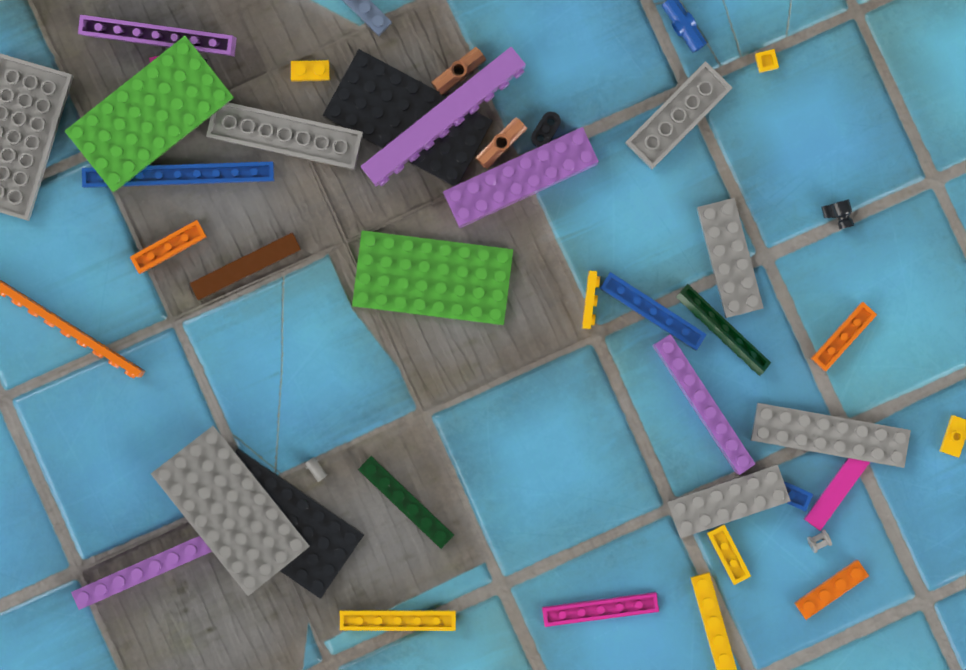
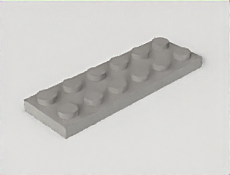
[625,61,733,169]
[697,198,764,318]
[667,464,791,538]

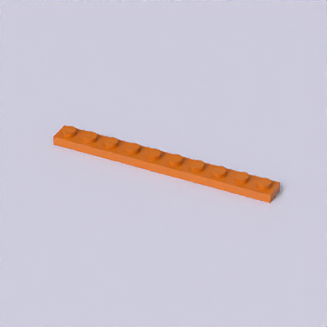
[0,280,145,378]

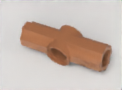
[431,47,486,96]
[476,117,527,169]

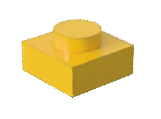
[755,49,779,73]

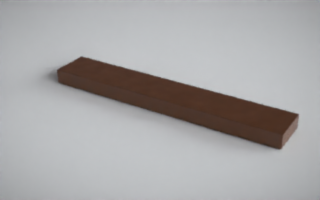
[189,232,301,301]

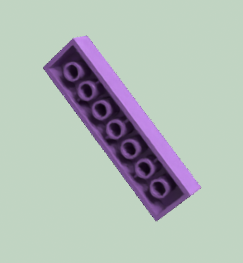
[443,127,599,229]

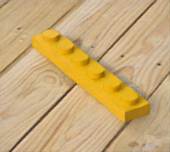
[690,572,737,670]
[340,610,456,631]

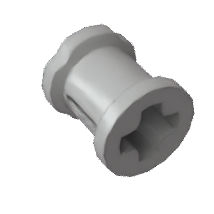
[807,530,832,553]

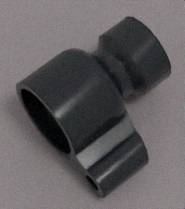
[821,199,854,230]

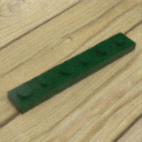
[676,284,771,376]
[358,456,454,549]

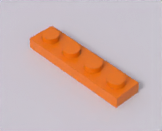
[130,220,207,274]
[810,302,877,371]
[794,559,869,620]

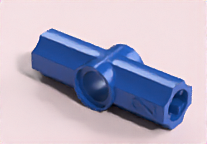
[662,0,707,53]

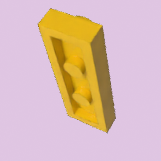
[582,271,600,329]
[707,524,751,585]

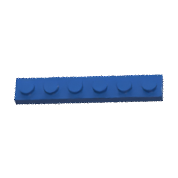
[599,272,707,351]

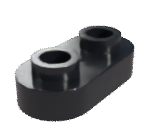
[531,112,561,147]

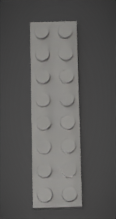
[206,102,364,170]
[751,403,911,468]

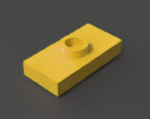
[939,415,966,458]

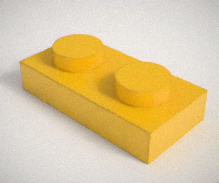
[291,60,330,81]

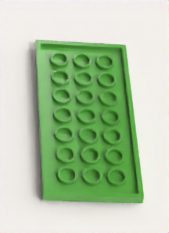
[65,36,234,192]
[352,231,513,325]

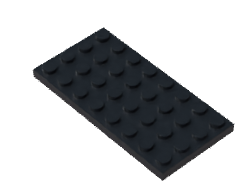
[323,49,493,187]
[235,448,365,599]

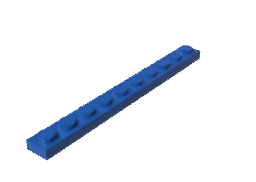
[82,161,274,188]

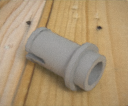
[305,457,328,482]

